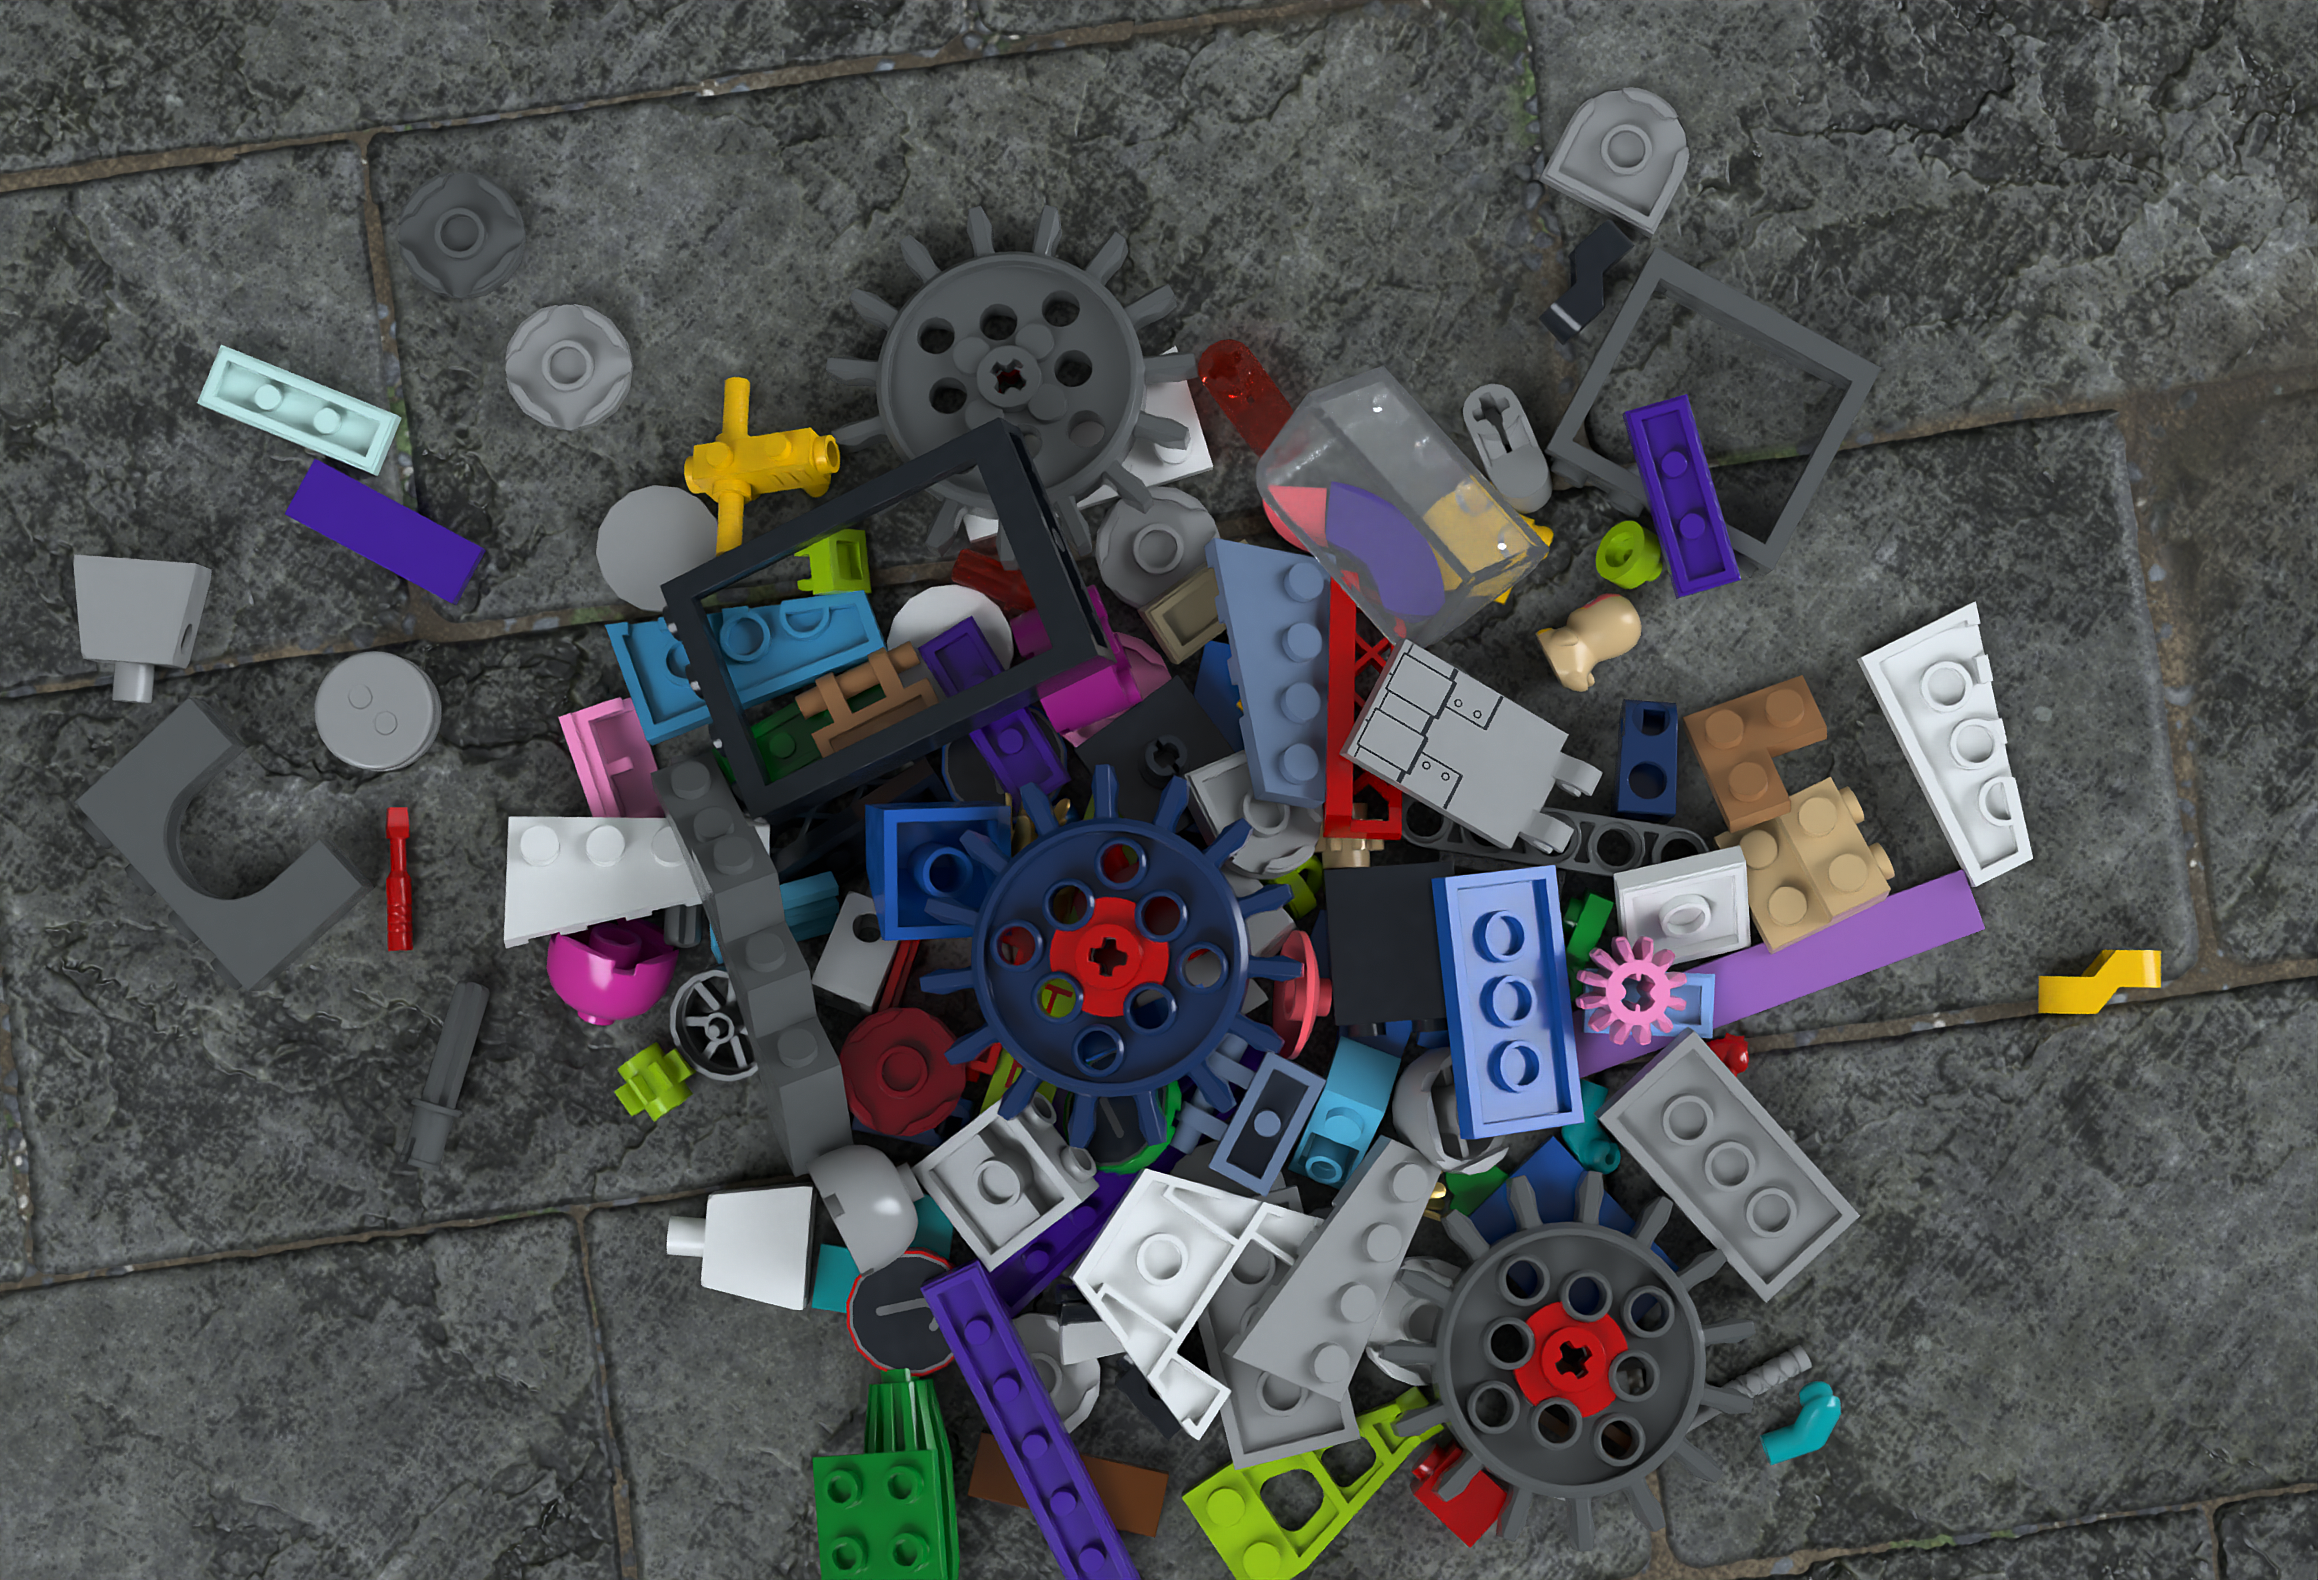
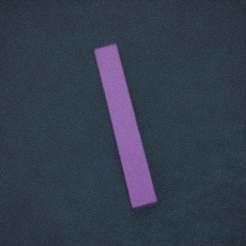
[1572,869,1985,1078]

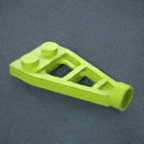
[1181,1386,1444,1580]

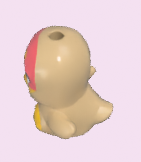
[1535,593,1642,692]

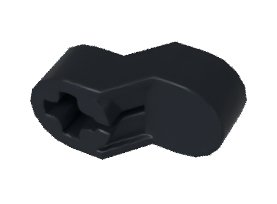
[1539,219,1634,345]

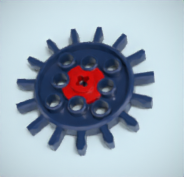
[920,764,1304,1149]

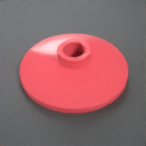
[1273,930,1332,1060]

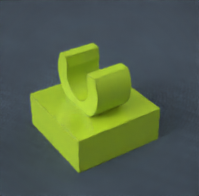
[794,529,872,595]

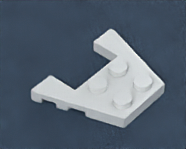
[1069,1168,1325,1440]

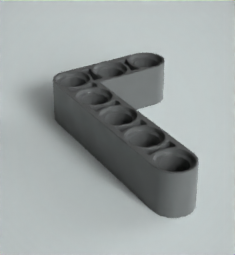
[1401,662,1709,878]

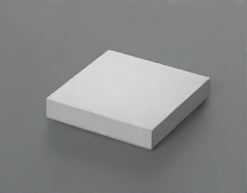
[1613,845,1751,965]

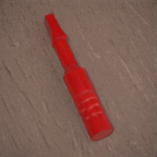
[386,807,413,951]

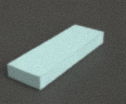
[197,345,401,476]

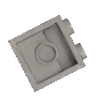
[911,1092,1100,1272]

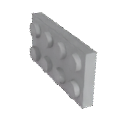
[1593,1027,1860,1302]
[1197,1185,1361,1470]

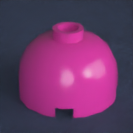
[547,917,679,1025]

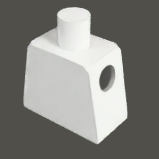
[667,1182,817,1310]

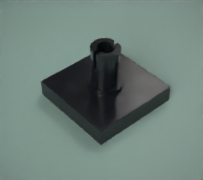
[1073,675,1235,835]

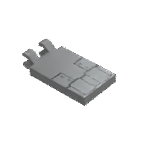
[1339,639,1603,854]

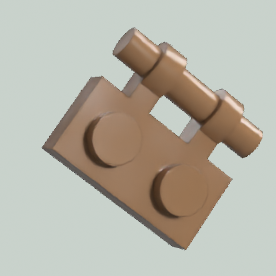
[795,641,940,758]

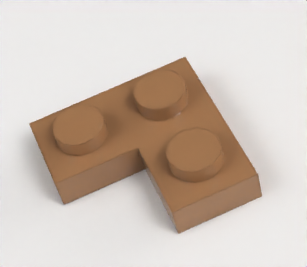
[1683,675,1827,834]

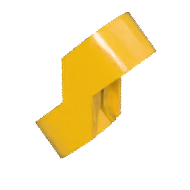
[2038,950,2161,1014]

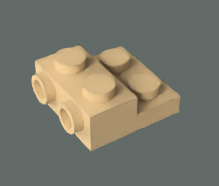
[1712,777,1895,955]

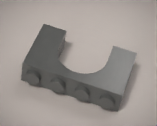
[75,697,375,991]

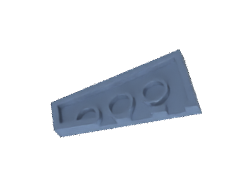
[1204,538,1331,809]

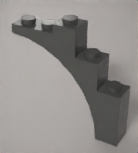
[650,752,854,1177]

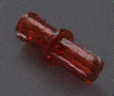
[951,548,1036,612]

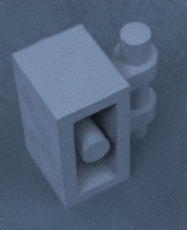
[1170,1034,1326,1197]

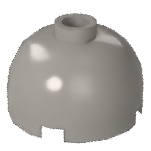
[1392,1046,1509,1175]
[805,1145,924,1278]

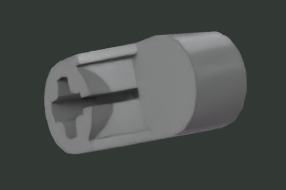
[1463,384,1553,514]

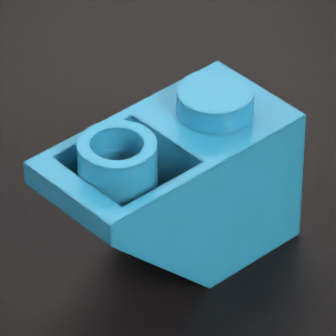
[1288,1036,1401,1190]

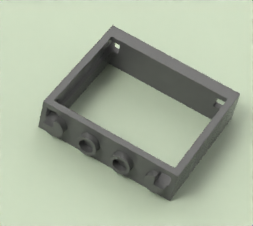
[1542,247,1881,578]

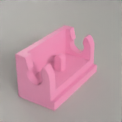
[558,697,664,818]

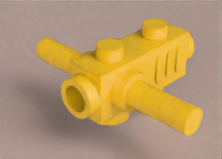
[684,377,840,557]

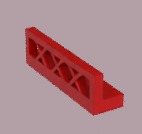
[1323,574,1404,840]

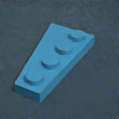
[605,590,888,746]

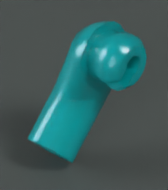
[1561,1079,1621,1174]

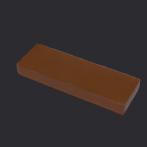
[967,1430,1169,1538]

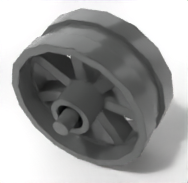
[670,962,758,1082]

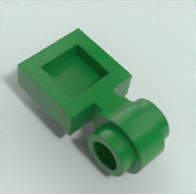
[1561,887,1614,1003]

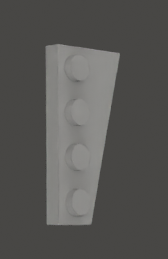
[1222,1135,1442,1403]

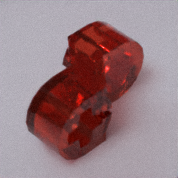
[1198,339,1303,462]

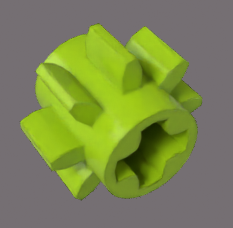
[614,1042,696,1122]

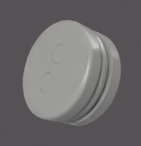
[314,651,441,772]

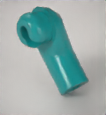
[1760,1381,1841,1466]

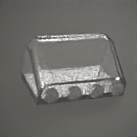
[1256,366,1550,649]

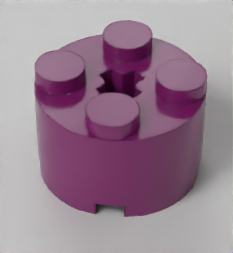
[1009,584,1143,736]

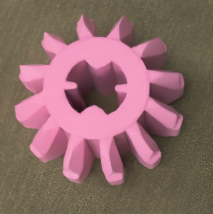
[1576,936,1687,1045]

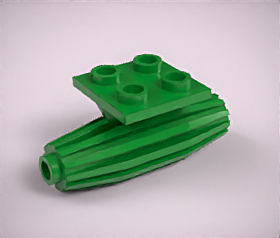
[812,1368,960,1580]

